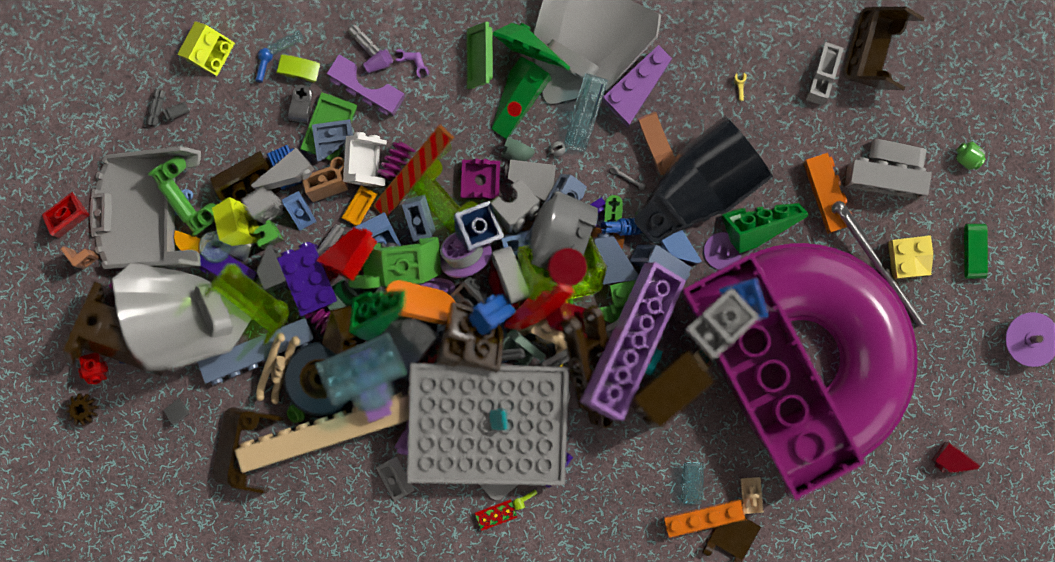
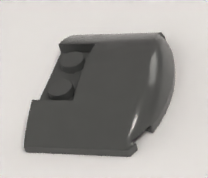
[529,191,598,271]

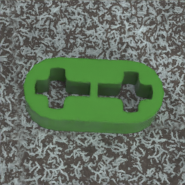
[604,195,623,228]
[348,275,380,288]

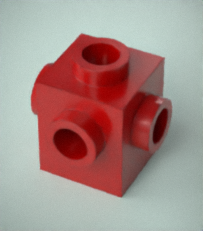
[78,352,109,384]

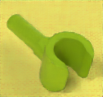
[513,490,537,510]

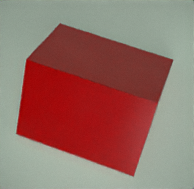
[42,192,90,238]

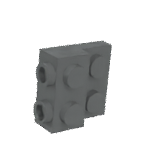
[450,277,491,308]

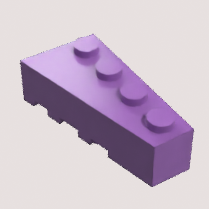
[602,45,672,127]

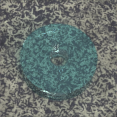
[199,231,231,263]

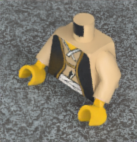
[517,318,566,367]

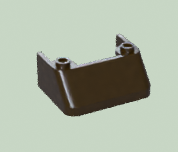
[843,6,924,91]
[212,407,284,494]

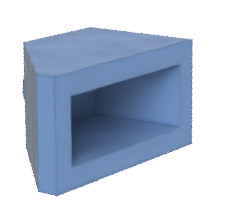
[660,230,701,265]

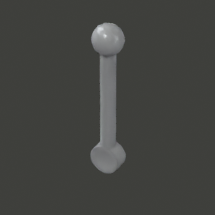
[610,166,646,190]

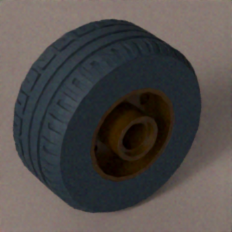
[283,342,358,416]

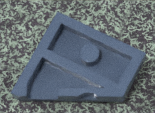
[312,119,353,161]

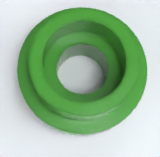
[287,404,305,423]

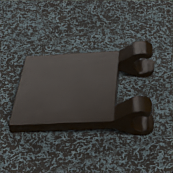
[702,518,761,562]

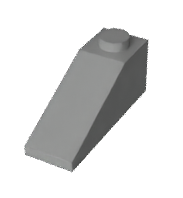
[252,148,315,191]

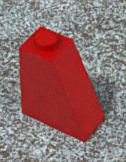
[316,227,377,281]

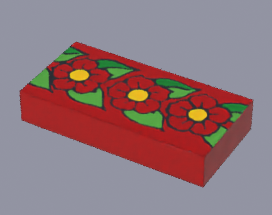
[475,499,518,531]

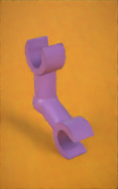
[395,49,429,78]

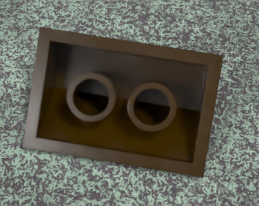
[210,151,282,204]

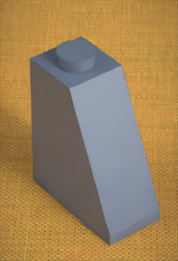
[593,233,639,285]
[630,245,692,281]

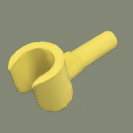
[734,73,747,101]

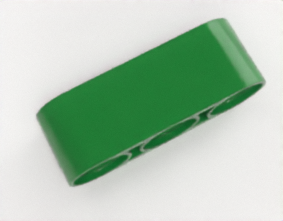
[964,223,988,279]

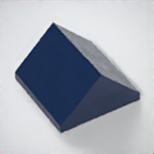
[454,201,504,251]

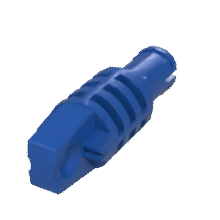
[601,218,643,236]

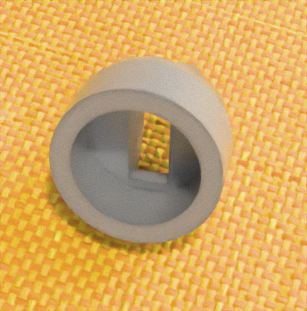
[550,141,566,157]

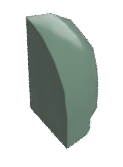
[501,137,536,161]

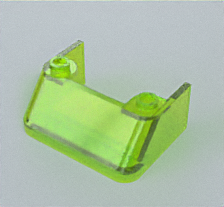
[412,144,497,234]
[203,264,289,345]

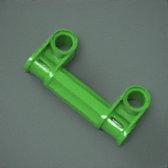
[147,156,216,236]

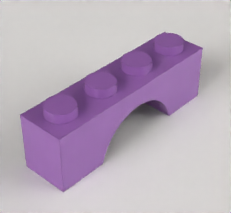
[327,55,405,116]

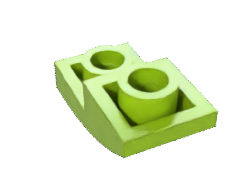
[276,54,320,83]

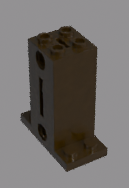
[62,281,169,376]

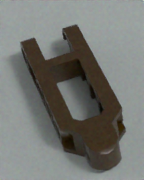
[562,305,614,429]

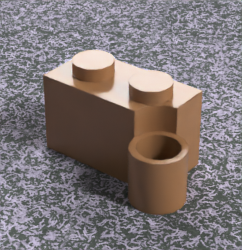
[302,157,348,202]

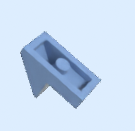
[282,191,316,230]

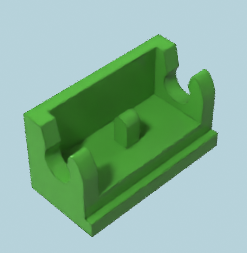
[254,220,283,250]

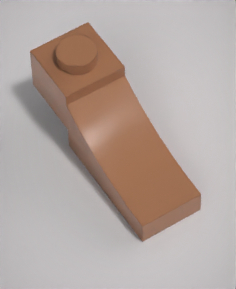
[638,112,675,175]

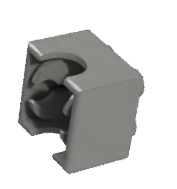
[491,179,540,234]

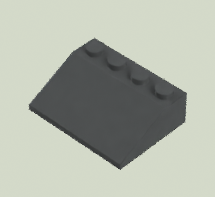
[367,286,443,381]

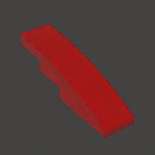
[504,283,575,331]

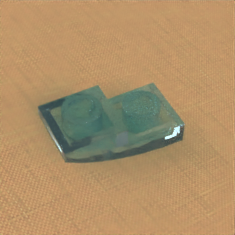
[681,462,704,504]

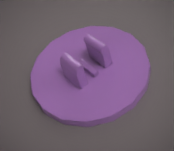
[704,232,742,270]

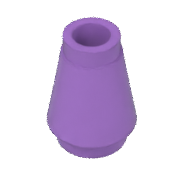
[363,49,393,73]

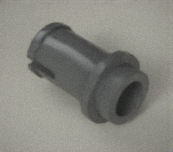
[164,101,190,121]

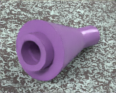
[394,420,409,455]

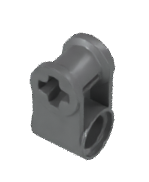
[288,85,312,123]

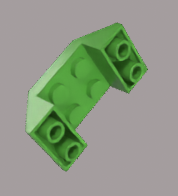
[363,237,442,287]

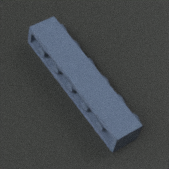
[197,318,316,386]

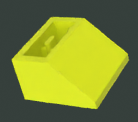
[177,21,235,76]
[212,197,261,246]

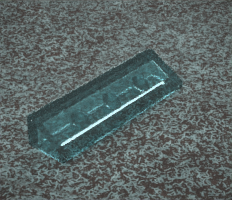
[564,73,608,151]

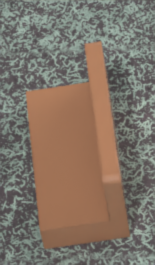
[61,246,99,270]

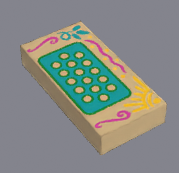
[692,349,713,371]

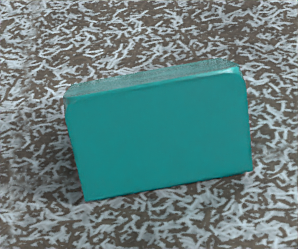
[489,408,508,430]

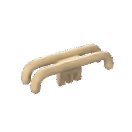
[256,333,300,404]

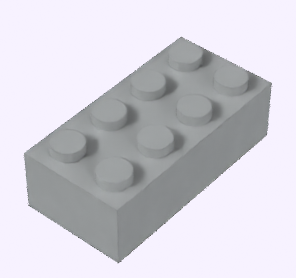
[844,157,932,200]

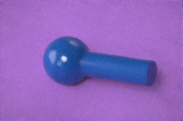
[255,48,273,83]

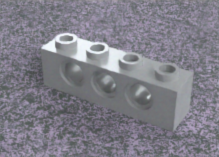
[242,188,285,224]

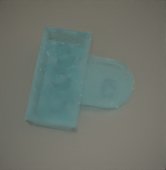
[316,332,407,411]

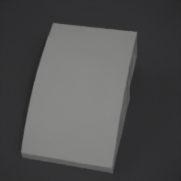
[685,288,759,360]

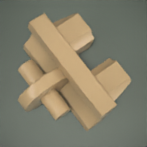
[740,477,763,514]

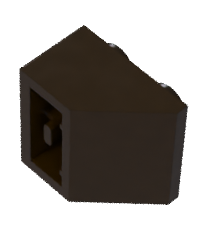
[322,306,368,355]

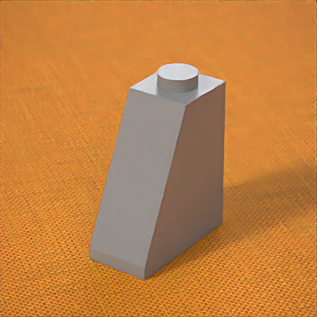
[505,160,556,203]

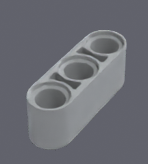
[869,139,927,169]
[491,246,529,304]

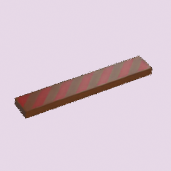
[373,124,454,218]

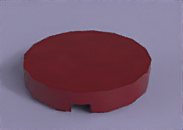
[547,247,587,286]

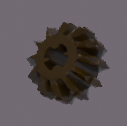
[65,393,99,426]

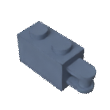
[402,195,436,242]

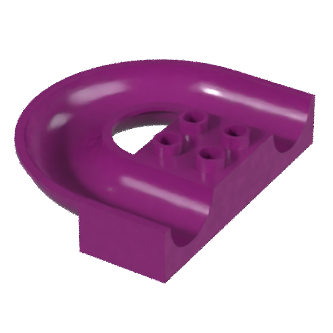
[680,243,918,500]

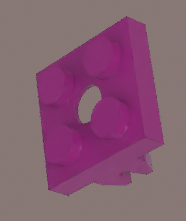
[461,159,500,199]

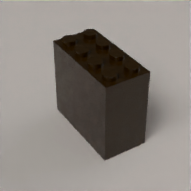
[630,351,715,429]

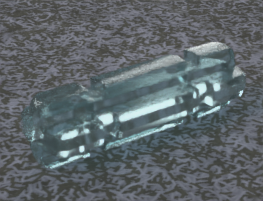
[267,30,304,55]

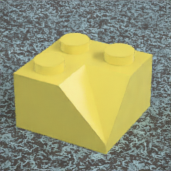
[888,236,933,279]

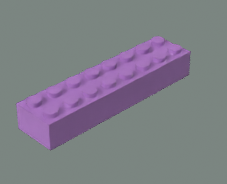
[581,262,686,420]

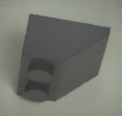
[256,245,288,292]

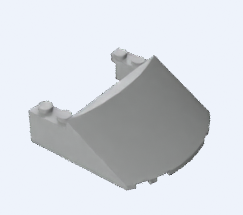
[90,146,201,269]

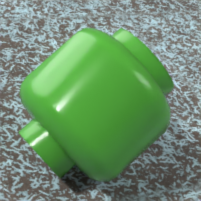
[956,142,986,170]

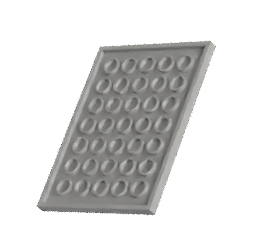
[408,363,568,485]

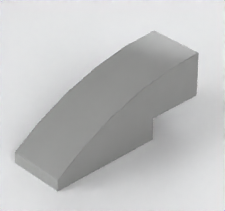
[806,42,843,106]

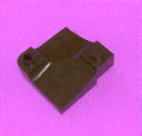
[437,302,504,373]

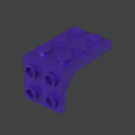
[277,242,338,316]

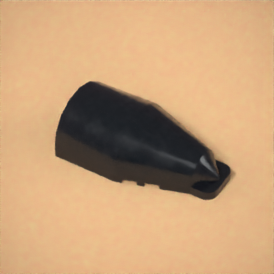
[634,116,774,242]

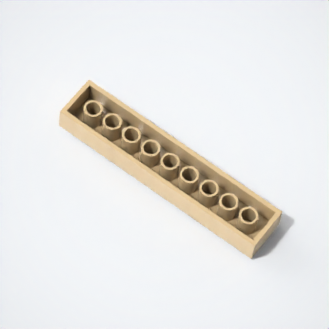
[235,390,410,473]

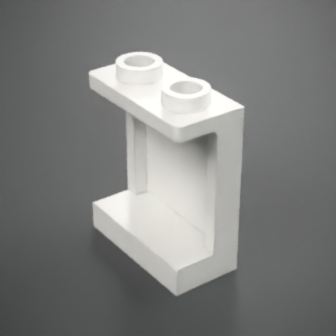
[343,132,387,187]

